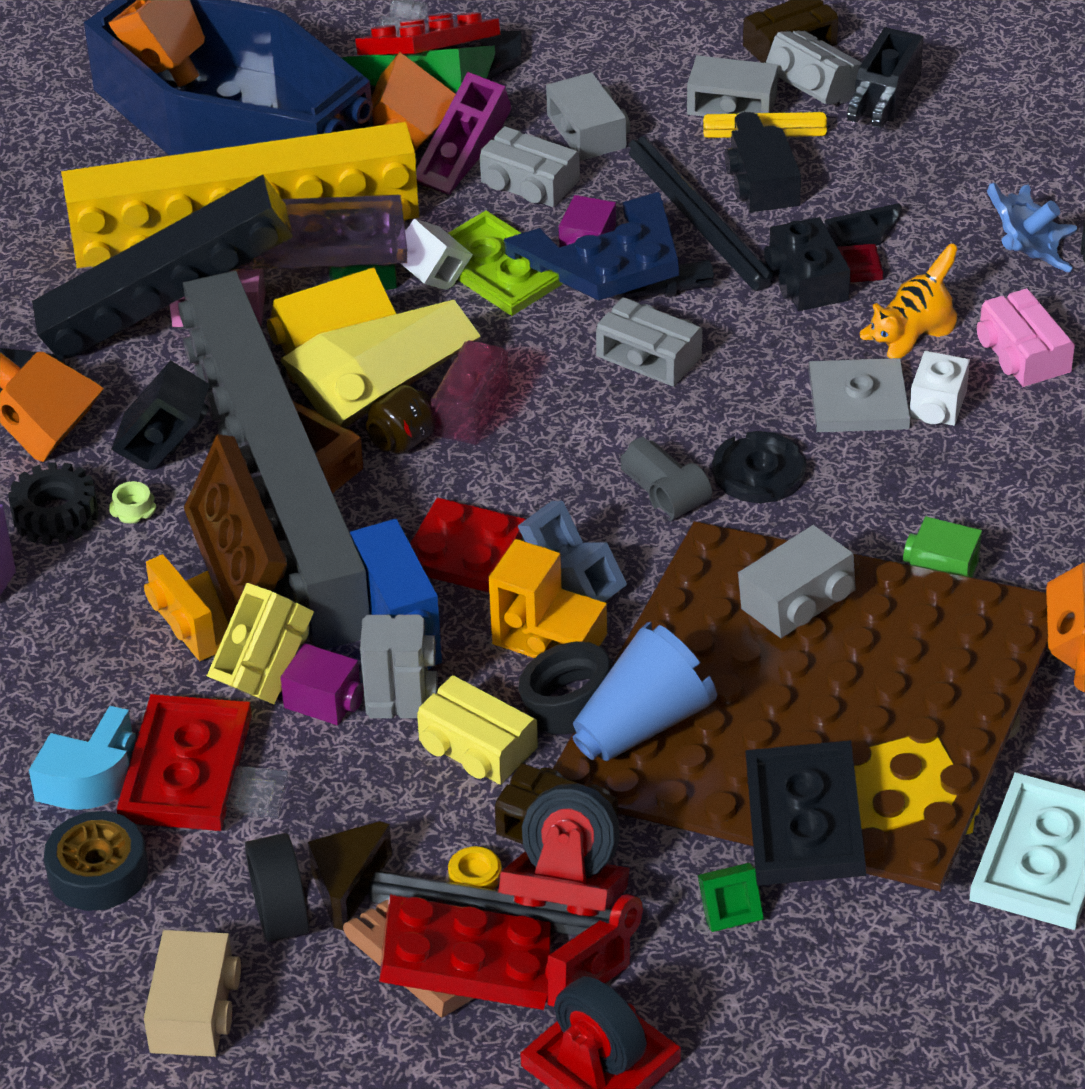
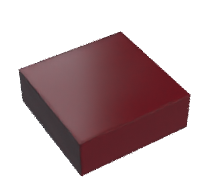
[838,244,883,282]

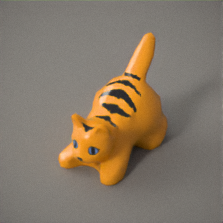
[860,243,958,358]

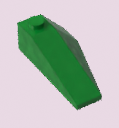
[341,45,495,94]

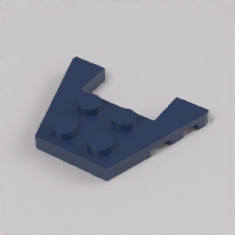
[504,192,679,301]

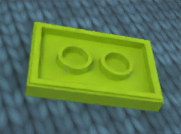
[448,210,563,316]

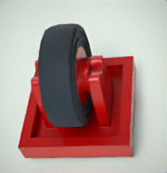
[498,784,630,916]
[520,976,681,1089]

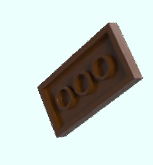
[184,434,287,624]

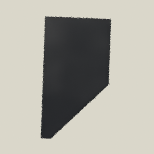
[481,31,522,81]
[824,203,902,247]

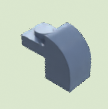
[518,501,627,602]

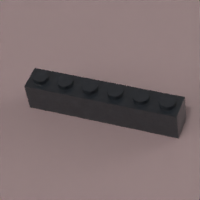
[32,175,294,359]

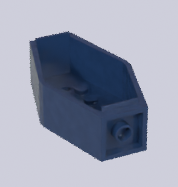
[84,0,373,156]

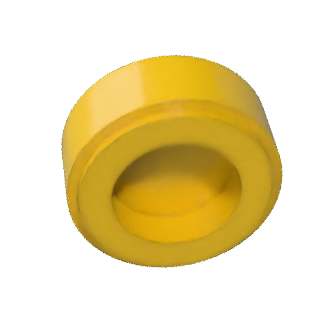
[448,846,502,889]

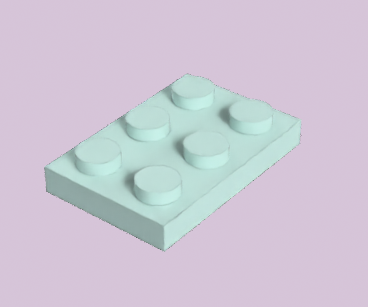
[969,772,1085,930]

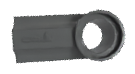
[620,436,712,522]

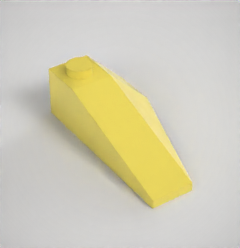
[280,300,481,428]

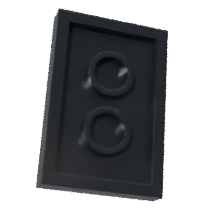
[745,740,866,886]

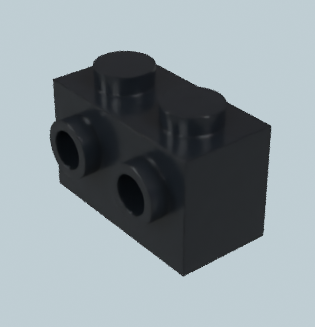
[764,217,850,311]
[111,360,210,470]

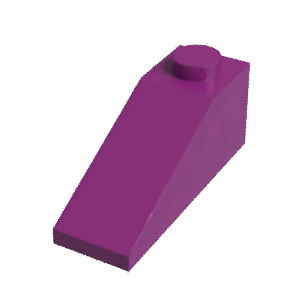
[416,72,512,195]

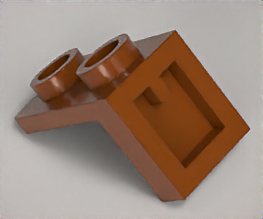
[293,401,363,494]

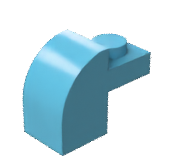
[29,706,137,810]

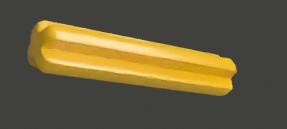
[703,112,827,138]

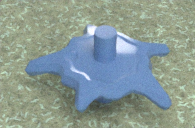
[987,183,1077,272]

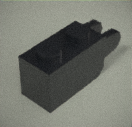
[846,27,924,128]
[725,111,801,212]

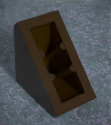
[308,821,392,931]

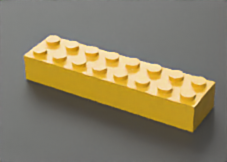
[61,122,419,268]

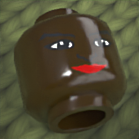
[366,385,436,454]

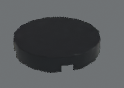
[712,431,807,504]

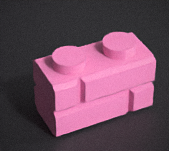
[977,288,1075,387]

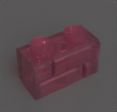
[431,340,509,445]

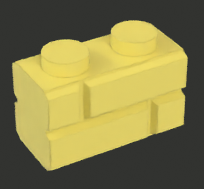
[207,583,314,704]
[417,675,538,785]

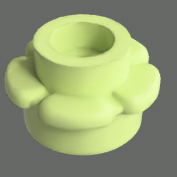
[109,481,156,524]

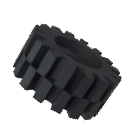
[8,462,98,545]

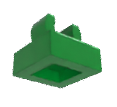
[698,863,764,932]

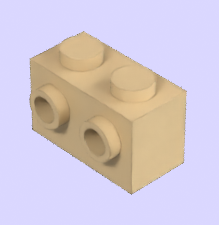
[144,930,241,1057]

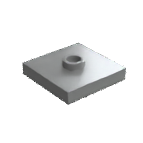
[808,358,910,432]

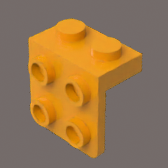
[144,554,229,662]

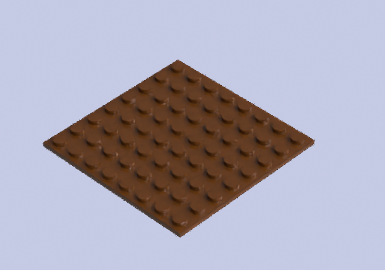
[553,521,1048,892]

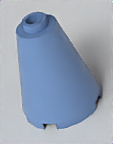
[573,622,717,761]

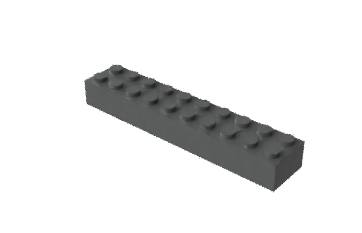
[178,270,369,650]

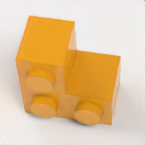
[489,539,607,658]

